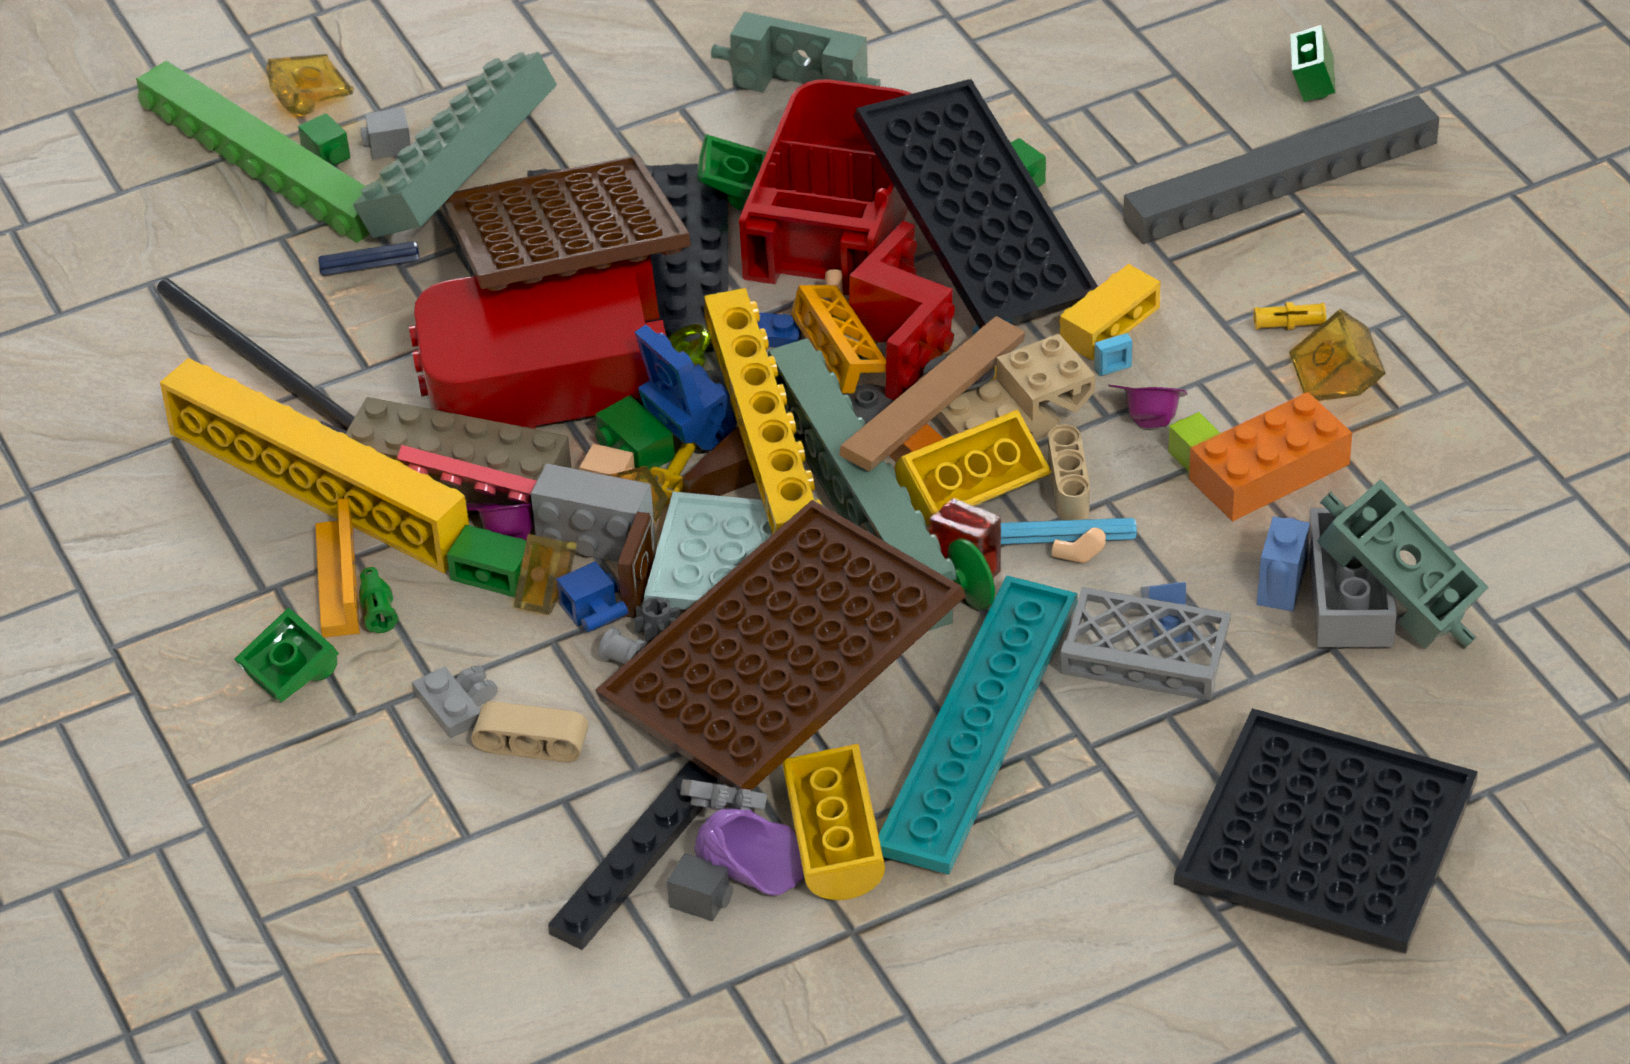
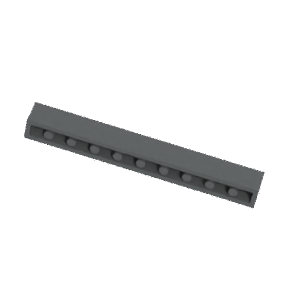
[1123,95,1440,244]

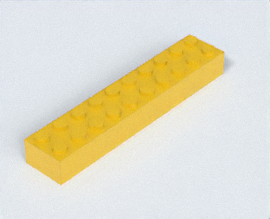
[160,358,469,574]

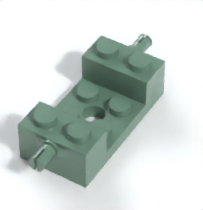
[711,12,881,93]
[1317,479,1489,649]

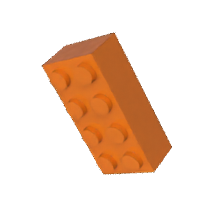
[1189,392,1352,522]

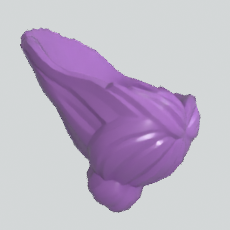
[694,809,805,896]

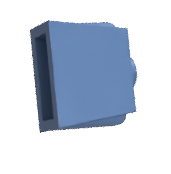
[1257,516,1310,612]

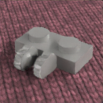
[412,665,498,738]
[680,779,767,811]

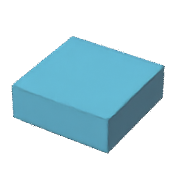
[1094,333,1132,376]

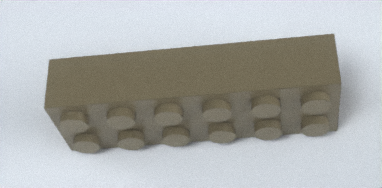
[346,397,572,505]

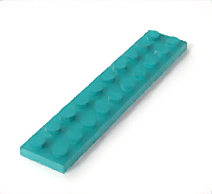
[878,575,1078,875]

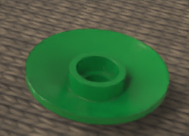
[947,538,995,610]

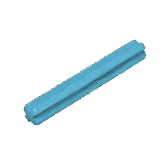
[990,518,1137,545]

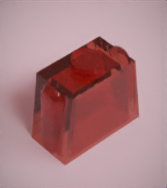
[929,498,1001,578]

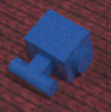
[556,561,628,632]

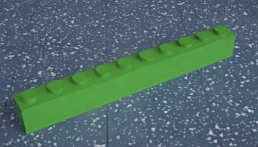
[136,61,370,243]

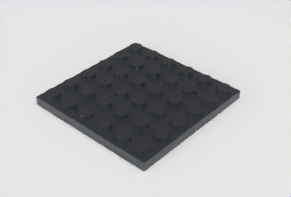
[1174,708,1478,953]

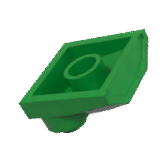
[697,134,767,211]
[234,607,339,702]

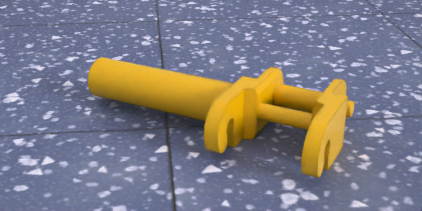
[647,441,697,507]

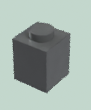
[667,853,733,922]

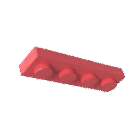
[397,445,537,504]

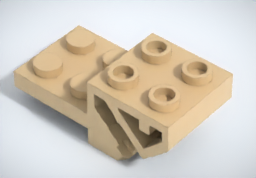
[936,333,1095,441]

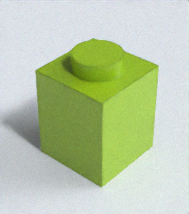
[1168,412,1221,472]

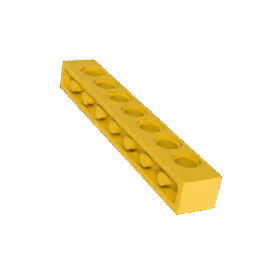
[704,288,822,534]

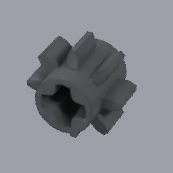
[634,597,680,642]

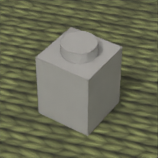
[361,107,411,159]

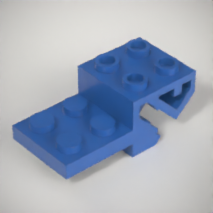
[634,324,737,451]

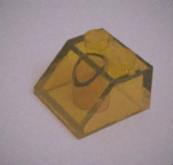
[1289,308,1386,401]

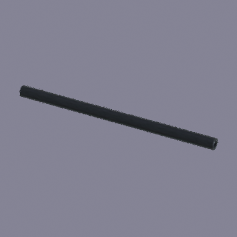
[157,278,355,431]

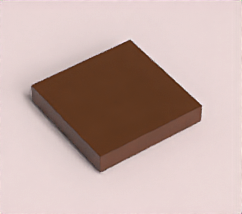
[617,511,655,618]

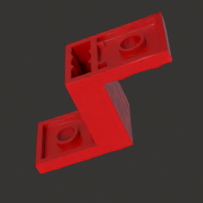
[849,221,955,400]

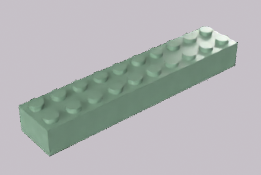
[768,338,956,631]

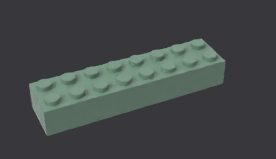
[353,52,557,238]

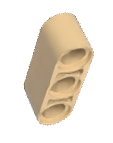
[1048,424,1090,520]
[471,701,589,762]

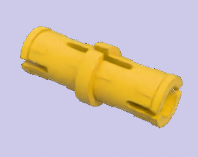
[1253,302,1326,330]

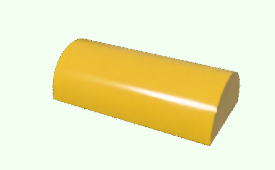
[894,409,1052,526]
[782,743,885,900]

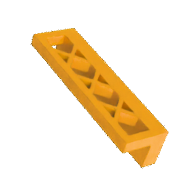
[791,285,886,394]
[315,498,360,638]

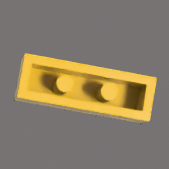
[1059,263,1161,360]

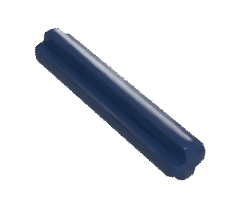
[318,241,420,276]

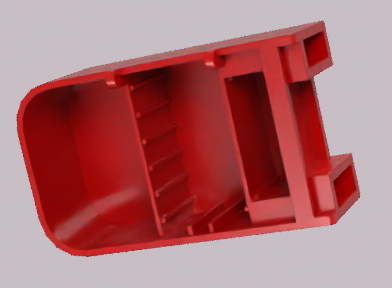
[739,80,911,295]
[409,255,666,429]

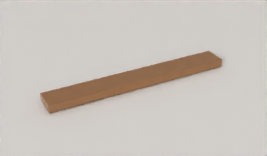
[839,316,1026,472]

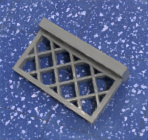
[1061,587,1231,701]

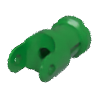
[359,567,398,633]

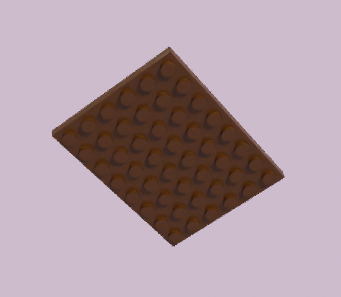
[443,155,691,291]
[595,500,966,791]

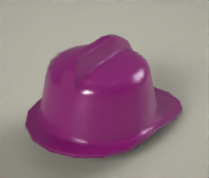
[1108,385,1187,429]
[466,503,534,541]

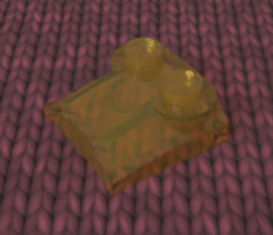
[266,54,354,116]

